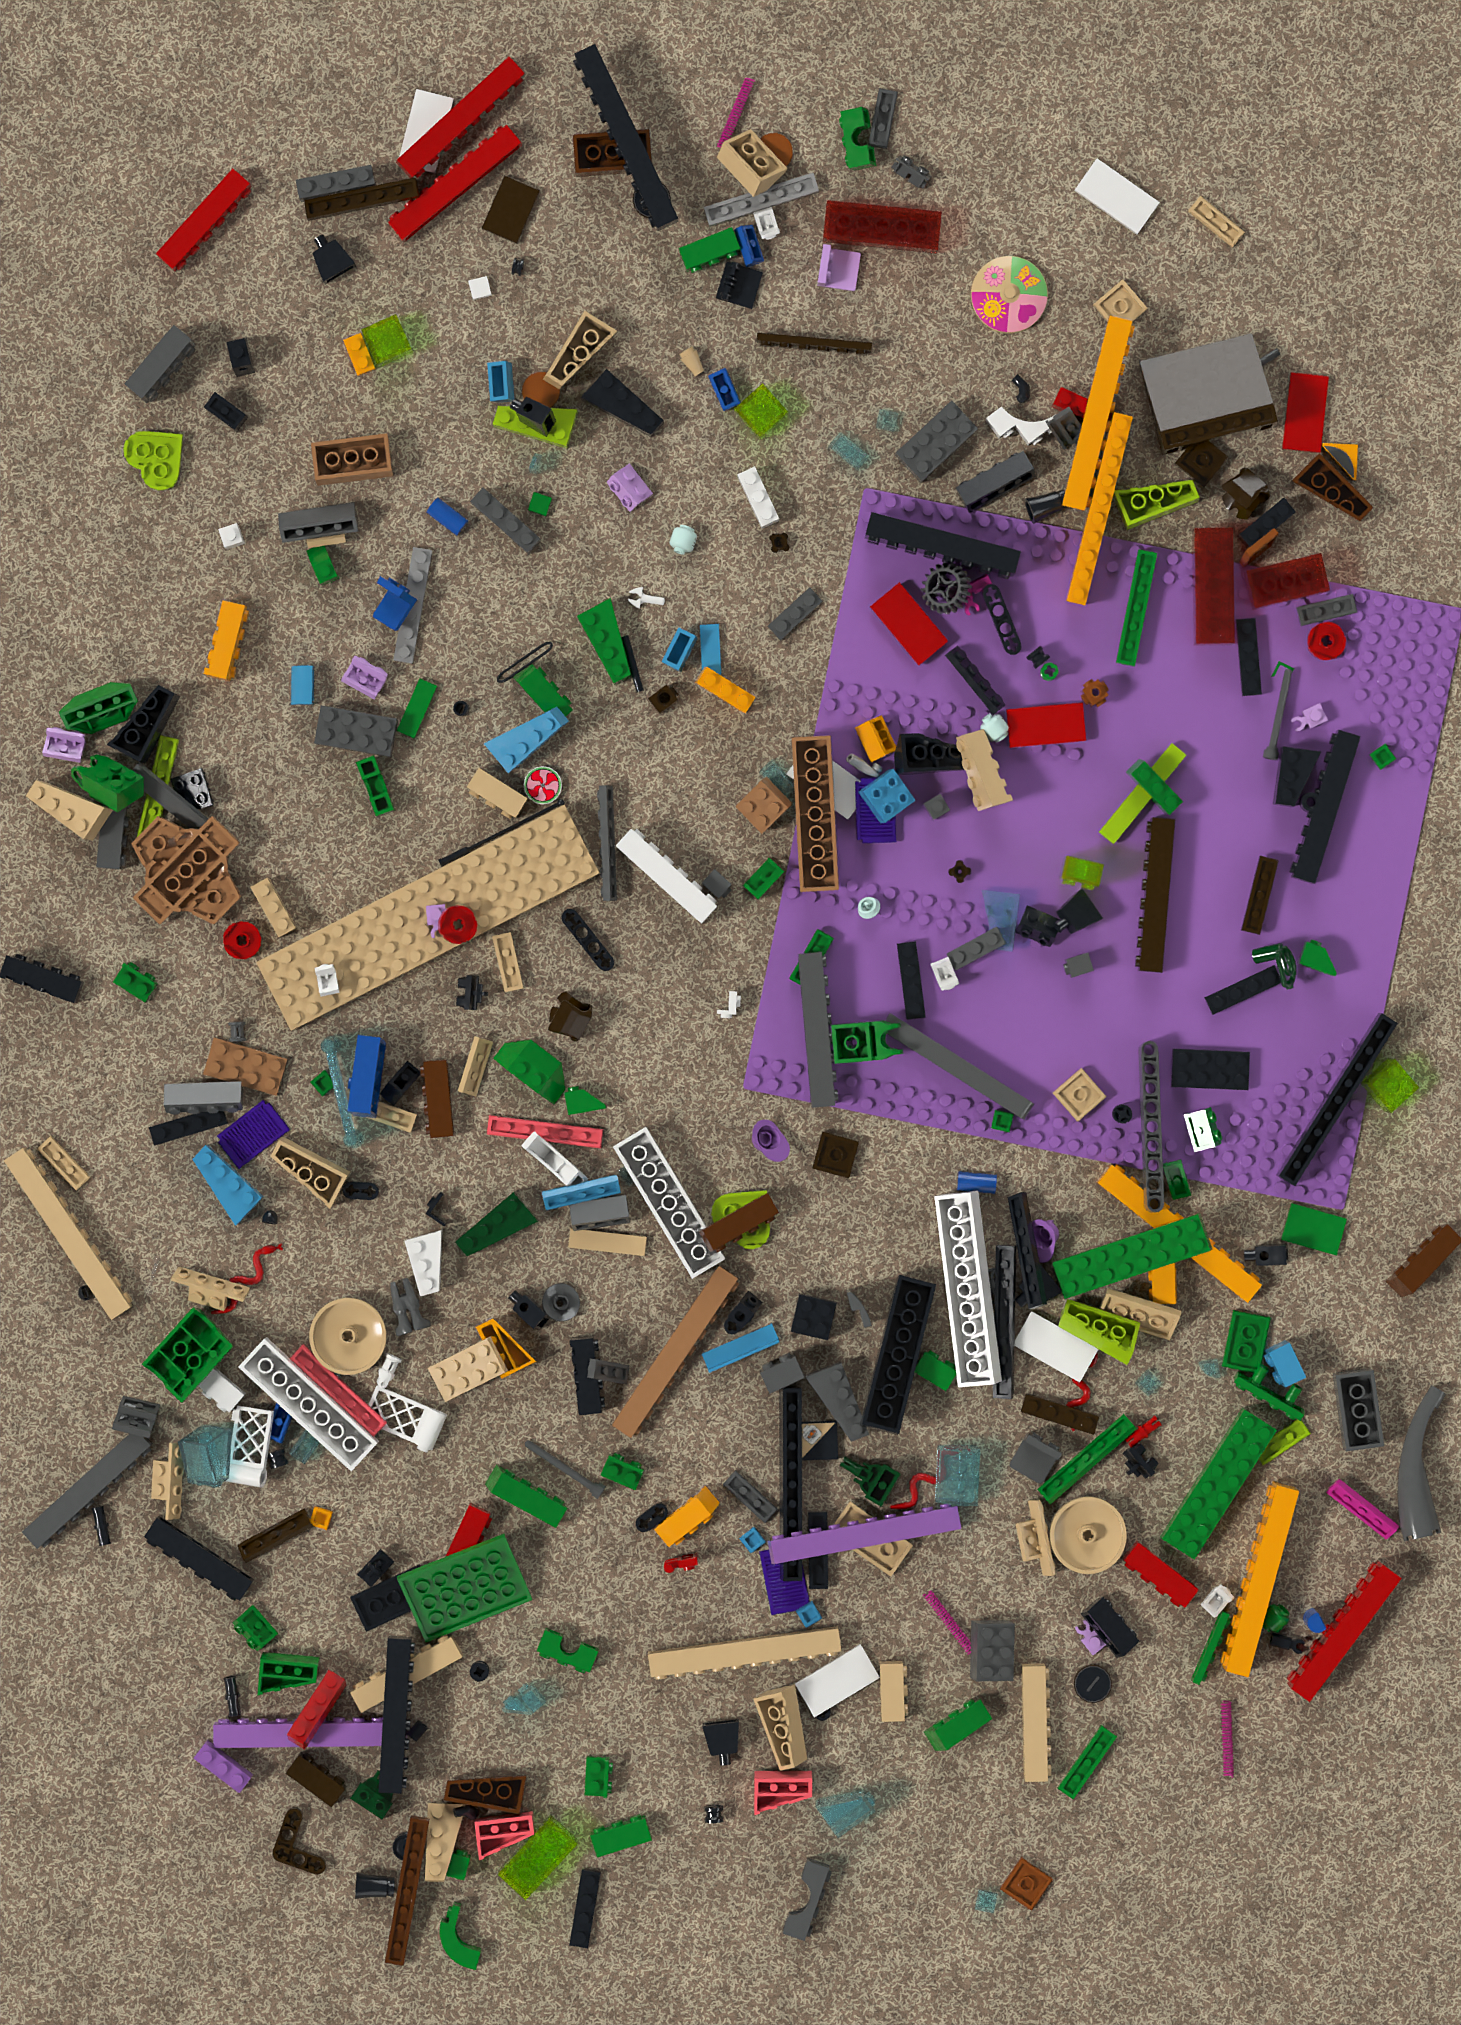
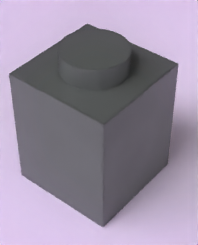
[923,794,950,820]
[702,869,732,899]
[1063,952,1094,978]

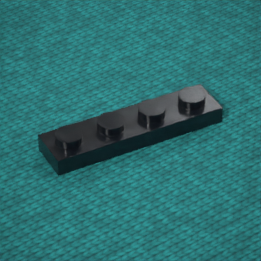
[1235,618,1262,697]
[945,645,1005,715]
[897,941,926,1020]
[1204,965,1281,1015]
[149,1111,228,1146]
[808,1511,828,1589]
[569,1869,601,1949]

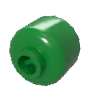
[1263,1604,1290,1633]

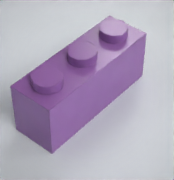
[193,1740,253,1793]

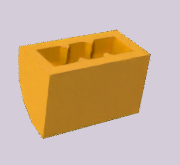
[855,715,896,762]

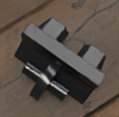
[456,975,488,1010]
[1123,1443,1159,1479]
[357,1549,395,1587]

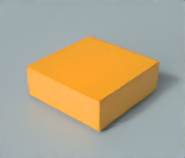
[310,1506,333,1530]

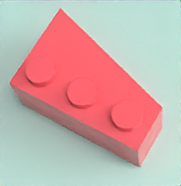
[754,1771,812,1815]
[474,1811,535,1860]

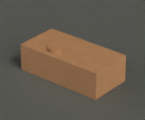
[311,433,394,486]

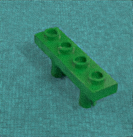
[1234,1364,1304,1421]

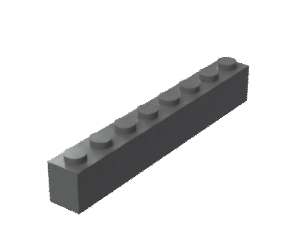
[798,952,838,1108]
[22,1434,153,1549]

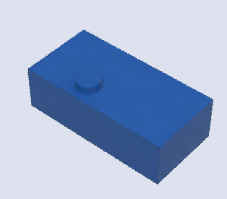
[347,1035,386,1118]

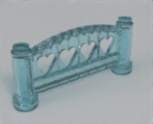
[321,1036,364,1148]

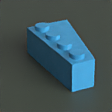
[484,707,569,773]
[192,1145,264,1226]

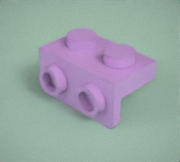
[607,463,653,512]
[341,656,388,700]
[42,727,86,763]

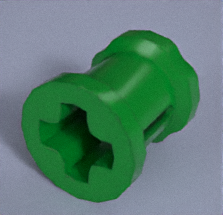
[1040,662,1059,681]

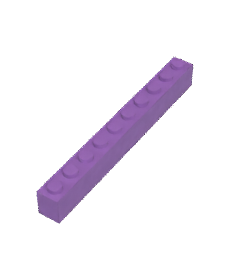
[768,1503,961,1564]
[213,1717,407,1748]

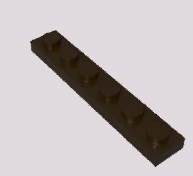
[304,177,420,221]
[757,332,872,356]

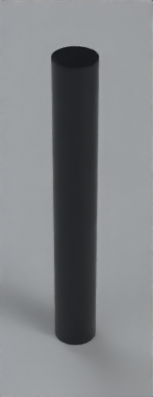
[621,635,644,693]

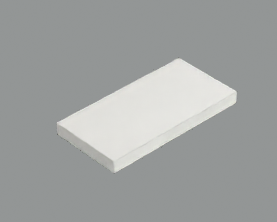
[399,89,454,174]
[1074,159,1160,235]
[787,760,860,819]
[1014,1311,1098,1382]
[794,1644,880,1717]

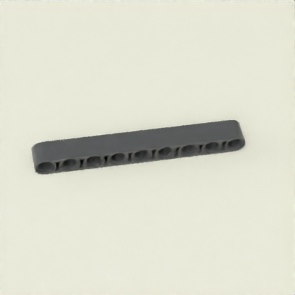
[885,1013,1034,1120]
[1138,1041,1164,1213]

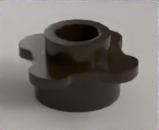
[769,533,790,553]
[948,860,971,883]

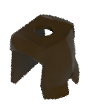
[1222,468,1270,520]
[548,991,592,1042]

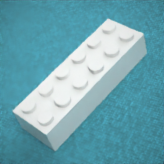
[616,829,717,924]

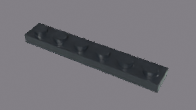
[1007,1192,1047,1309]

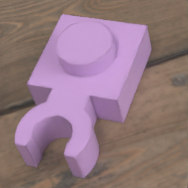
[1291,703,1328,731]
[426,904,446,938]
[1075,1620,1106,1655]

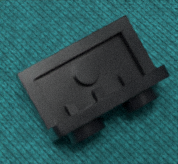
[1016,905,1059,947]

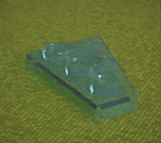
[982,890,1020,952]

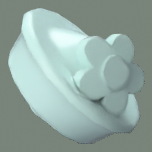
[858,897,880,919]

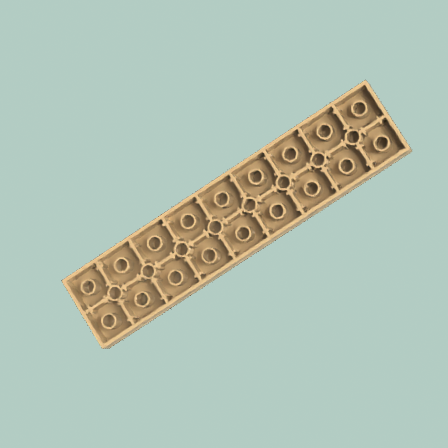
[256,805,600,1031]

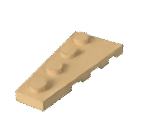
[425,1803,466,1882]

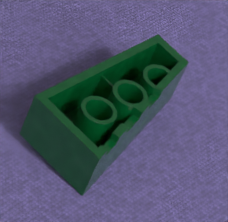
[455,1192,539,1256]

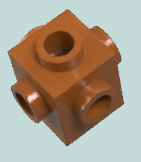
[1080,679,1109,707]

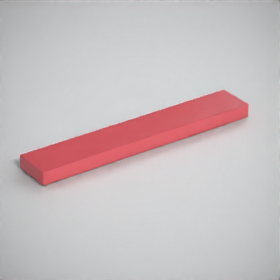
[487,1115,603,1148]
[290,1344,387,1437]

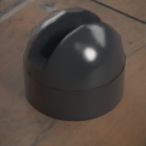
[453,701,470,717]
[262,1210,278,1225]
[78,1285,94,1301]

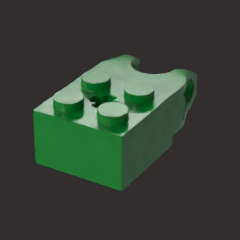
[71,754,144,812]
[831,1020,903,1064]

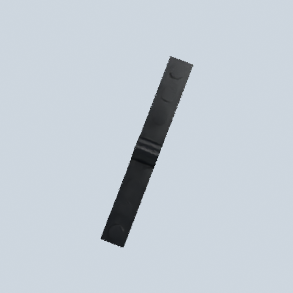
[1289,730,1361,884]

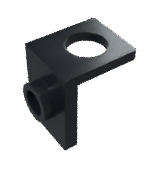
[425,1192,447,1226]
[728,1291,763,1328]

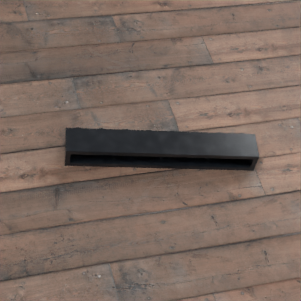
[379,1636,415,1794]

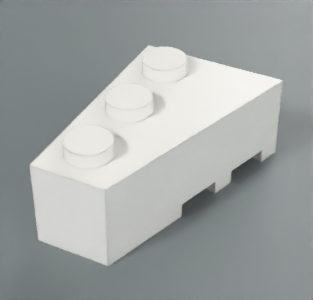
[405,1229,443,1296]

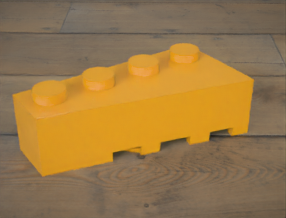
[203,600,249,682]

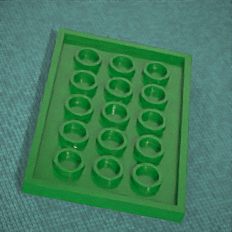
[397,1534,533,1642]

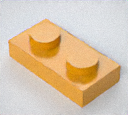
[343,333,375,376]

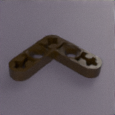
[272,1807,326,1875]

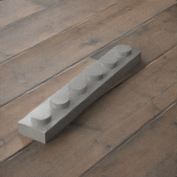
[704,173,819,227]
[393,547,432,664]

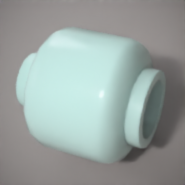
[669,525,697,555]
[980,713,1009,743]

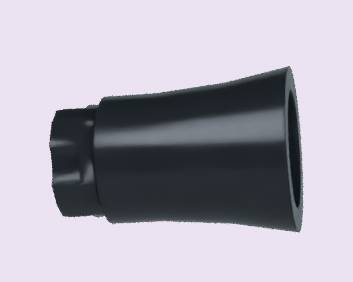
[1025,490,1068,524]
[355,1872,395,1899]

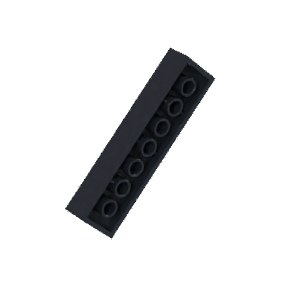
[864,512,1021,579]
[860,1275,936,1435]

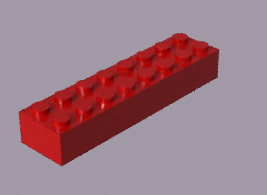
[1287,1560,1402,1702]

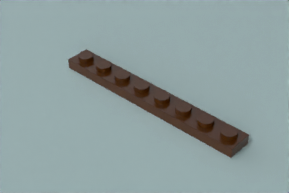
[385,1815,430,1966]

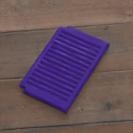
[855,778,897,843]
[217,1100,290,1169]
[759,1550,810,1615]

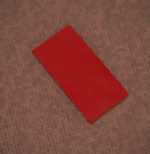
[1282,372,1329,453]
[870,582,948,666]
[1006,702,1086,748]

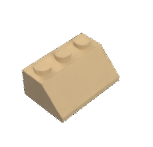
[717,129,788,197]

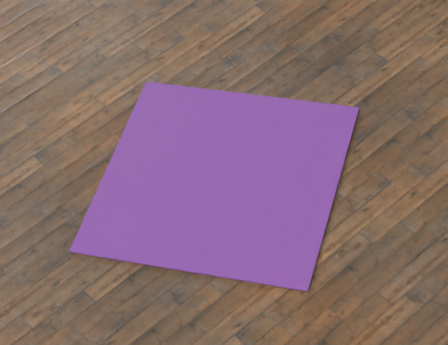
[743,488,1461,1210]

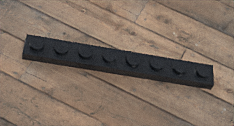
[993,1245,1016,1399]

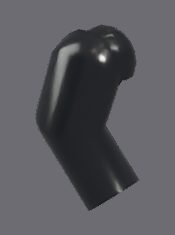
[1012,374,1030,403]
[453,1805,479,1820]

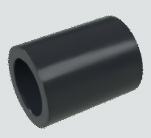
[407,1720,428,1742]

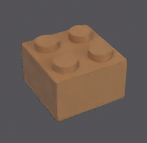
[735,776,793,834]

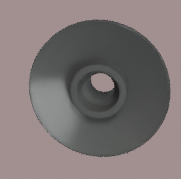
[542,1283,580,1322]

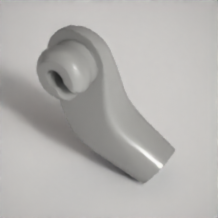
[846,754,883,777]

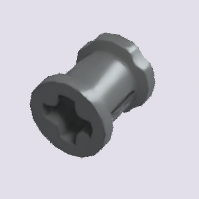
[228,1022,246,1042]

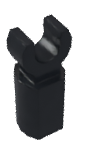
[1270,1633,1305,1654]

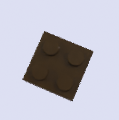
[1174,440,1228,487]
[812,1131,859,1178]

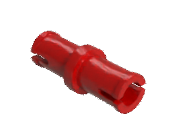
[1125,1415,1162,1447]

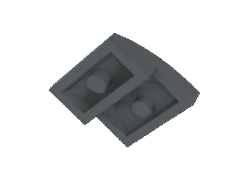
[846,1289,872,1328]
[112,1396,160,1438]

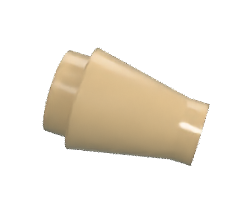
[679,346,705,376]

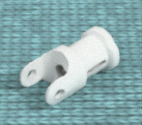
[377,1353,402,1388]

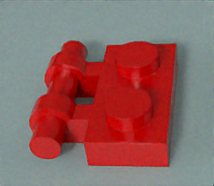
[664,1553,698,1573]

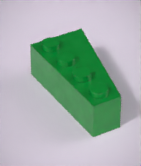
[577,598,631,685]
[485,1464,568,1528]

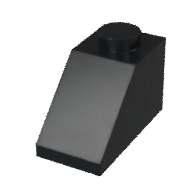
[379,1061,421,1106]

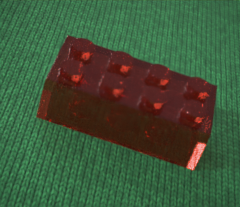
[1244,553,1330,610]

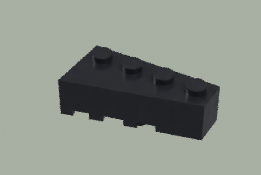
[581,369,664,437]
[107,685,180,764]
[0,953,84,1003]
[570,1335,605,1416]

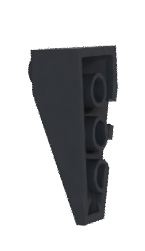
[894,733,964,775]

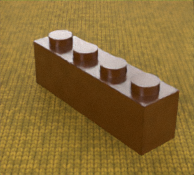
[420,1059,454,1138]
[699,1193,779,1252]

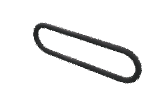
[497,642,553,683]

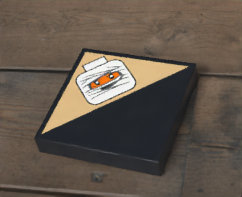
[802,1421,838,1461]

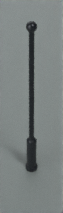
[438,799,565,867]

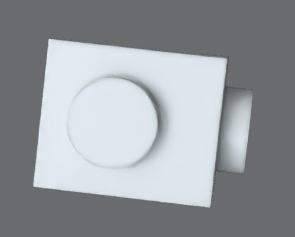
[753,207,780,240]
[931,957,959,991]
[314,964,340,997]
[717,991,741,1018]
[1200,1585,1234,1618]

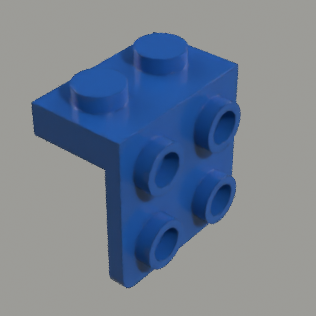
[373,576,417,631]

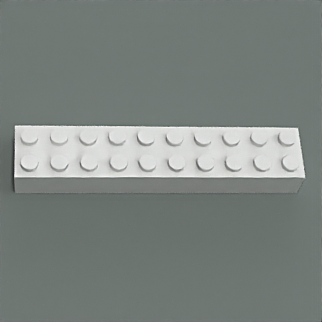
[934,1191,1002,1387]

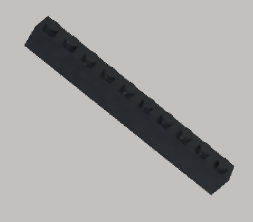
[573,44,679,231]
[1276,1013,1398,1186]
[779,1386,802,1581]

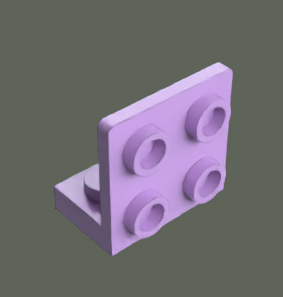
[817,244,861,291]

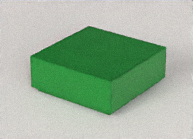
[528,492,552,516]
[1369,743,1396,770]
[310,1070,337,1097]
[991,1110,1014,1133]

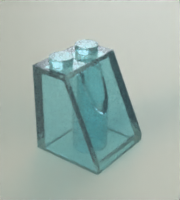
[178,1425,232,1488]
[815,1789,876,1838]

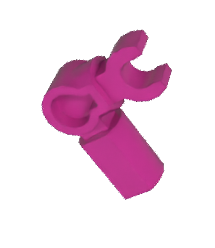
[956,574,992,616]

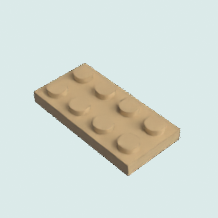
[1099,1288,1181,1340]
[428,1337,508,1402]
[833,1501,913,1576]

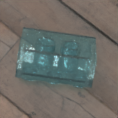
[935,1445,980,1506]

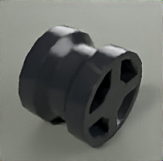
[1026,645,1050,669]
[1112,1104,1132,1124]
[267,1449,289,1469]
[470,1661,489,1682]
[704,1805,724,1823]

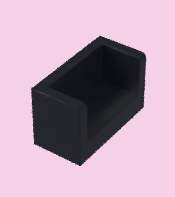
[204,392,248,432]

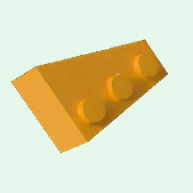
[475,1318,536,1379]
[654,1486,720,1547]

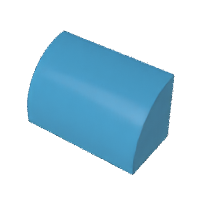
[487,361,515,403]
[662,627,698,673]
[291,666,314,705]

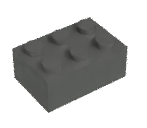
[970,1620,1015,1682]

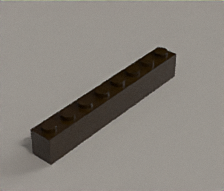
[1135,817,1175,973]

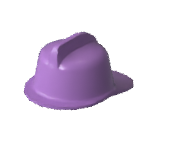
[752,1120,790,1162]
[1032,1219,1059,1263]

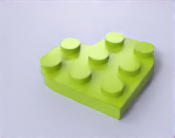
[123,431,183,491]
[711,1190,770,1249]

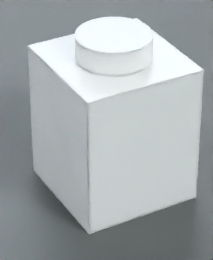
[218,523,245,550]

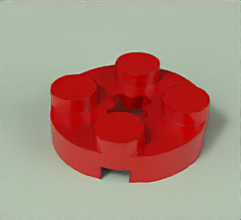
[1307,622,1346,661]
[438,905,478,944]
[223,921,262,959]

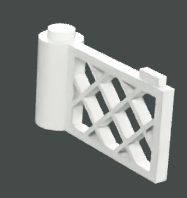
[369,1385,447,1452]
[222,1406,274,1488]

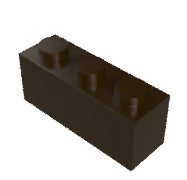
[285,1752,347,1808]

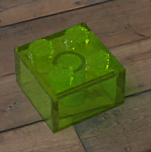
[361,314,413,368]
[734,383,788,440]
[1059,856,1104,891]
[1361,1058,1419,1113]

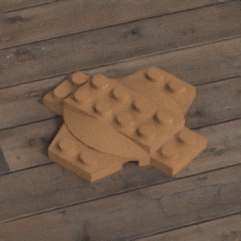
[131,816,241,925]

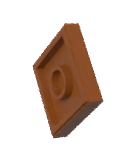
[1239,528,1278,567]
[1000,1857,1053,1911]

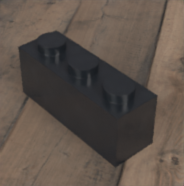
[1237,498,1296,549]
[1081,1597,1140,1658]

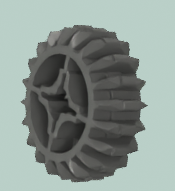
[920,562,973,615]

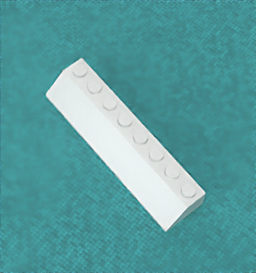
[238,1337,379,1471]

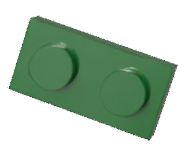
[1163,1159,1191,1200]

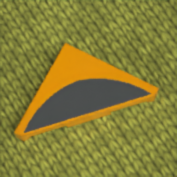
[1322,443,1358,481]

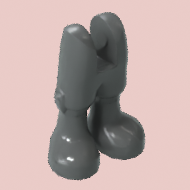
[390,1278,431,1336]

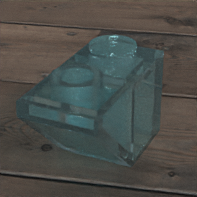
[502,1683,546,1715]

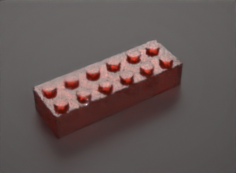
[823,200,942,254]
[1192,528,1235,646]

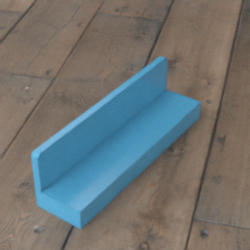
[542,1175,621,1210]
[702,1323,780,1373]

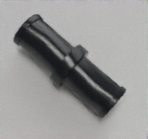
[91,1506,111,1546]
[223,1676,241,1716]

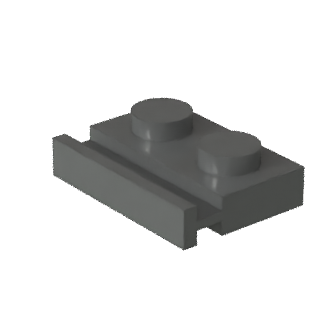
[1045,407,1082,450]

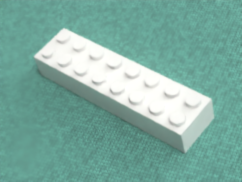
[613,1127,725,1279]

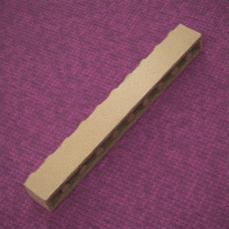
[4,1147,133,1320]
[648,1626,841,1680]

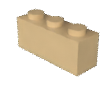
[467,768,528,819]
[251,878,297,938]
[879,1661,908,1722]

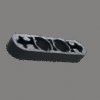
[982,584,1022,655]
[561,909,614,971]

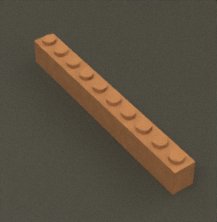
[612,1265,739,1438]

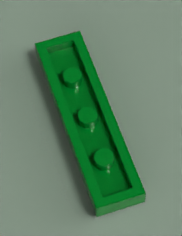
[1191,1610,1231,1685]
[1057,1725,1117,1800]

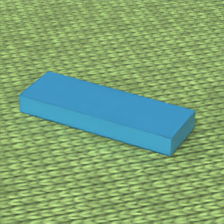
[700,624,721,675]

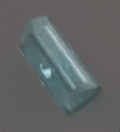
[828,432,870,471]
[758,759,795,798]
[289,1429,320,1464]

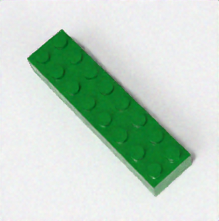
[1052,1213,1212,1299]
[1160,1408,1277,1560]

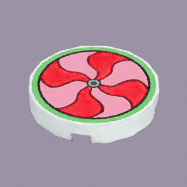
[524,766,562,805]

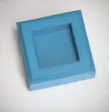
[739,1527,766,1553]
[796,1601,822,1628]

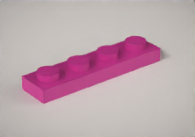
[1326,1479,1399,1540]

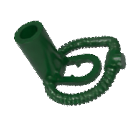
[1252,943,1297,990]

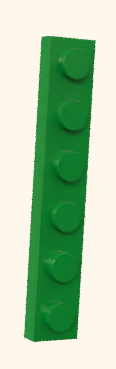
[1116,549,1157,667]
[1037,1414,1137,1505]

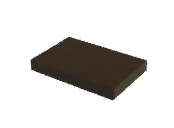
[482,175,540,244]

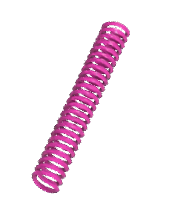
[717,78,755,148]
[923,1590,971,1655]
[1220,1700,1234,1778]

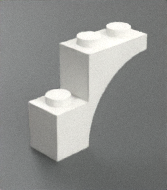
[985,407,1056,445]
[521,1131,588,1186]

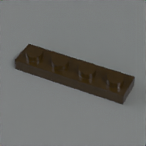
[1241,856,1279,935]
[1021,1393,1100,1435]
[237,1508,313,1563]

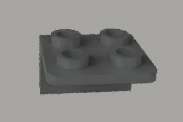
[1009,1432,1062,1484]

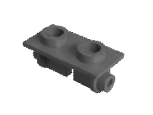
[891,155,932,189]

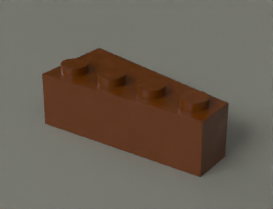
[1292,453,1374,522]
[1385,1224,1461,1298]
[444,1775,527,1814]

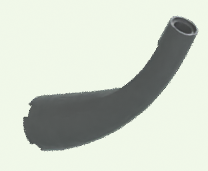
[1397,1385,1446,1541]

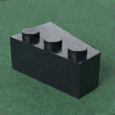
[1273,746,1321,807]

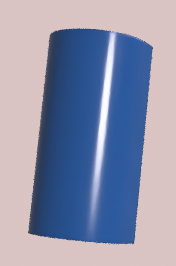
[734,225,764,267]
[708,368,742,411]
[426,497,468,536]
[957,1171,997,1194]
[270,1403,292,1443]
[1303,1608,1326,1633]

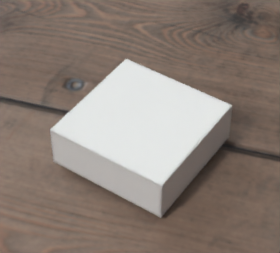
[468,276,492,300]

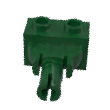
[840,1456,902,1507]
[350,1770,393,1820]

